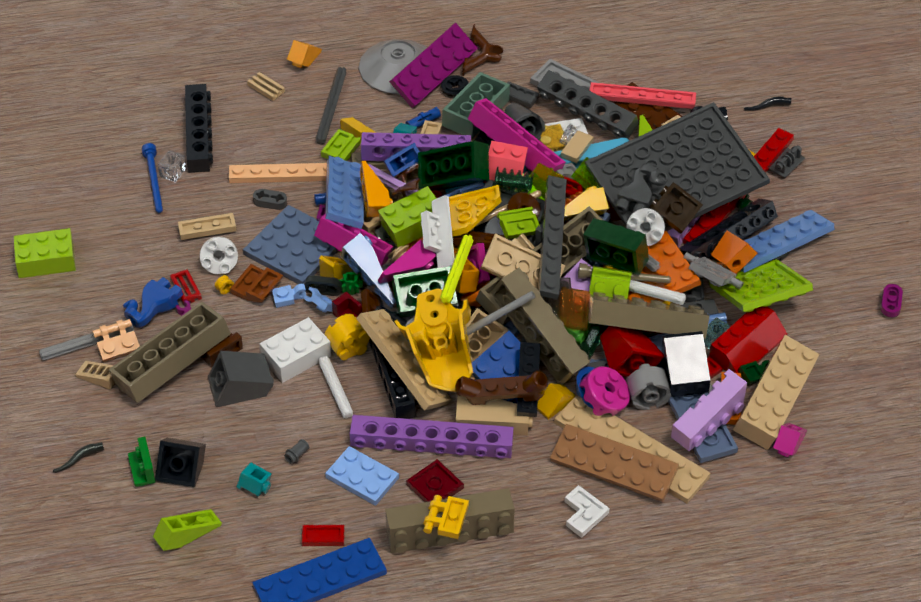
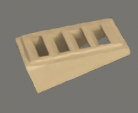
[75,361,115,389]

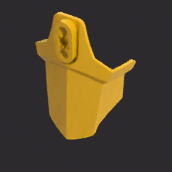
[394,289,473,392]

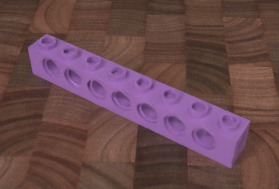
[350,415,514,459]

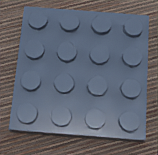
[243,205,337,284]

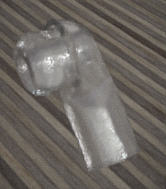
[560,125,577,145]

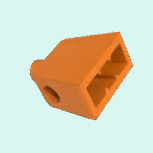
[711,230,757,274]

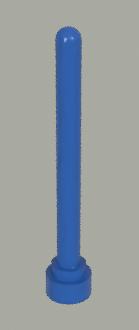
[142,143,163,213]

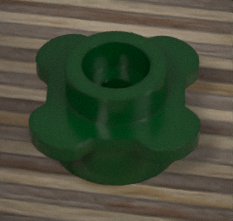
[736,194,753,211]

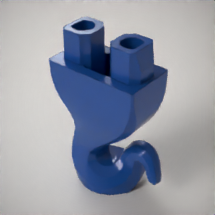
[123,277,183,328]

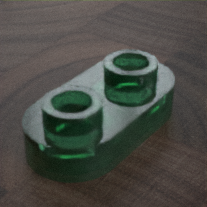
[580,324,606,360]

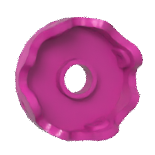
[579,366,630,416]

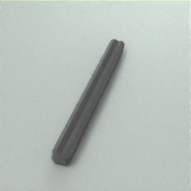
[316,67,346,144]

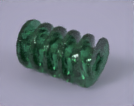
[494,166,534,194]

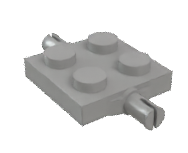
[683,252,744,289]

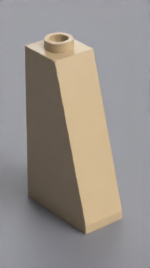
[456,396,533,436]

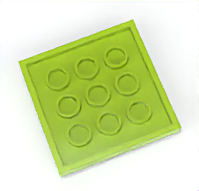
[709,259,813,312]

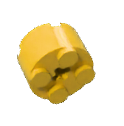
[325,314,370,360]

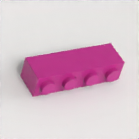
[314,213,393,267]

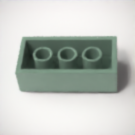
[442,72,510,139]

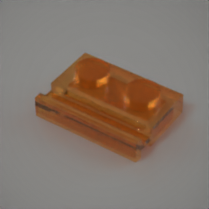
[558,287,590,331]

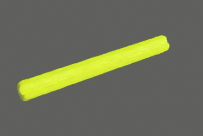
[440,235,474,303]

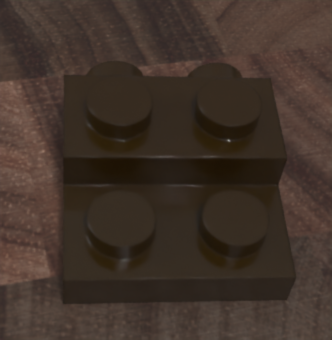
[649,182,703,234]

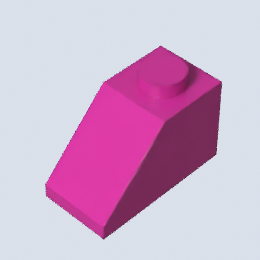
[773,423,807,457]

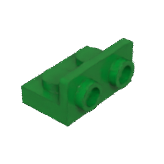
[128,436,155,487]

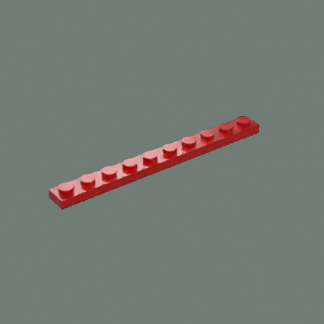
[683,128,794,244]

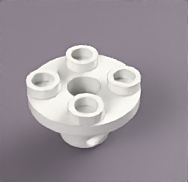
[626,208,665,246]
[200,236,238,274]

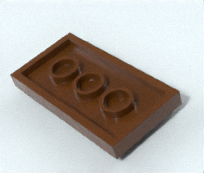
[610,82,683,130]

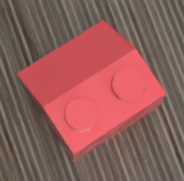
[483,141,528,190]

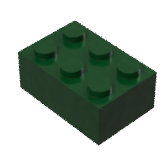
[583,218,649,276]

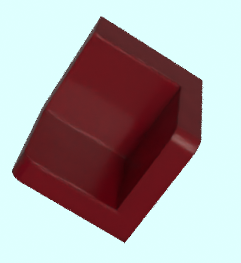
[332,292,362,318]

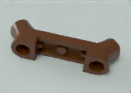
[455,371,548,405]

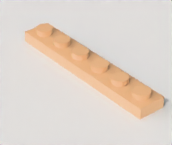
[229,163,327,183]

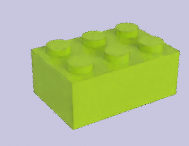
[378,186,437,248]
[14,228,76,278]

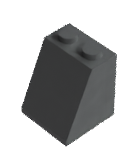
[208,351,274,407]

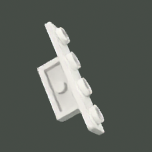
[421,195,455,268]

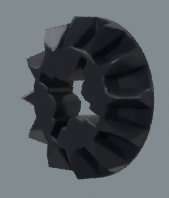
[441,75,469,97]

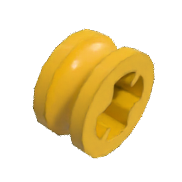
[214,275,234,294]

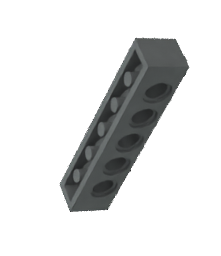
[537,70,639,139]

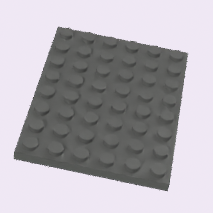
[585,102,770,231]

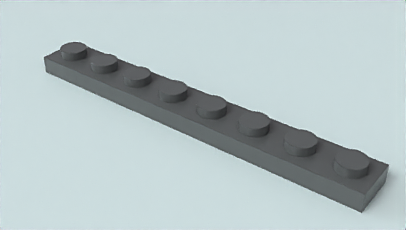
[538,175,567,299]

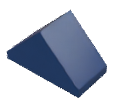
[383,143,420,177]

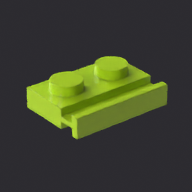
[321,129,361,161]
[497,207,540,239]
[588,266,632,299]

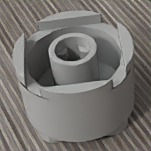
[626,364,671,410]

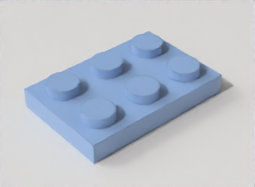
[325,446,399,506]

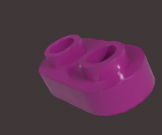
[881,284,903,317]

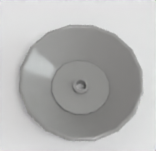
[359,39,427,94]

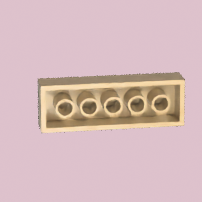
[733,335,820,450]

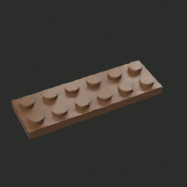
[550,424,679,502]

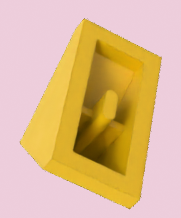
[319,255,352,280]
[537,383,576,420]

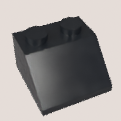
[155,437,206,487]

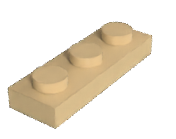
[178,213,236,240]

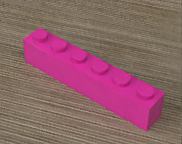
[468,98,566,182]

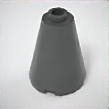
[505,103,545,140]

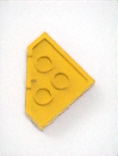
[449,185,502,237]

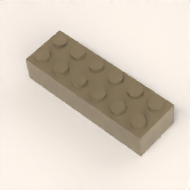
[491,268,590,385]
[584,292,710,339]
[108,302,231,403]
[385,488,515,553]

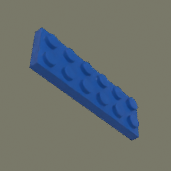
[252,538,387,602]

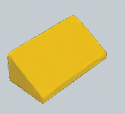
[340,117,377,139]

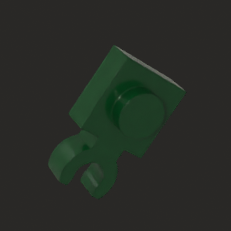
[738,360,769,386]

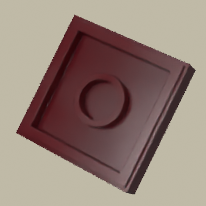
[406,459,464,502]

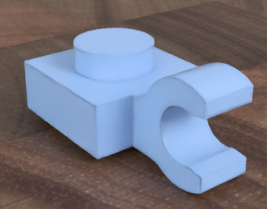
[272,284,307,308]
[304,287,333,313]

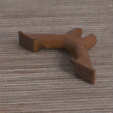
[462,24,503,76]

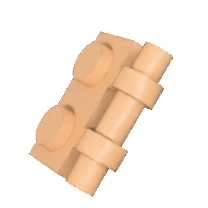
[92,319,140,362]

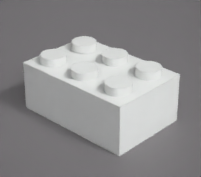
[259,317,331,383]

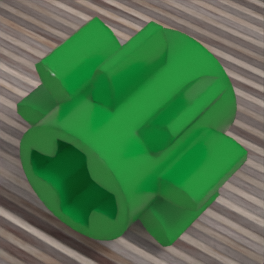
[339,272,363,295]

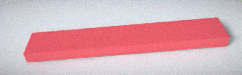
[590,82,696,109]

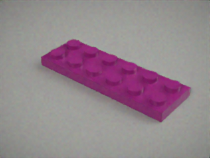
[389,22,478,108]

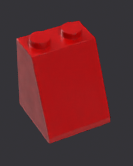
[600,326,664,377]

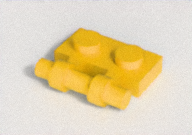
[423,495,469,539]

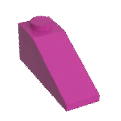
[377,240,437,283]

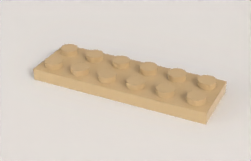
[356,309,451,411]

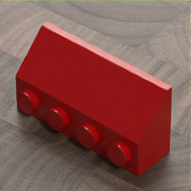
[709,307,788,378]

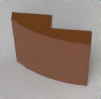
[230,264,283,302]

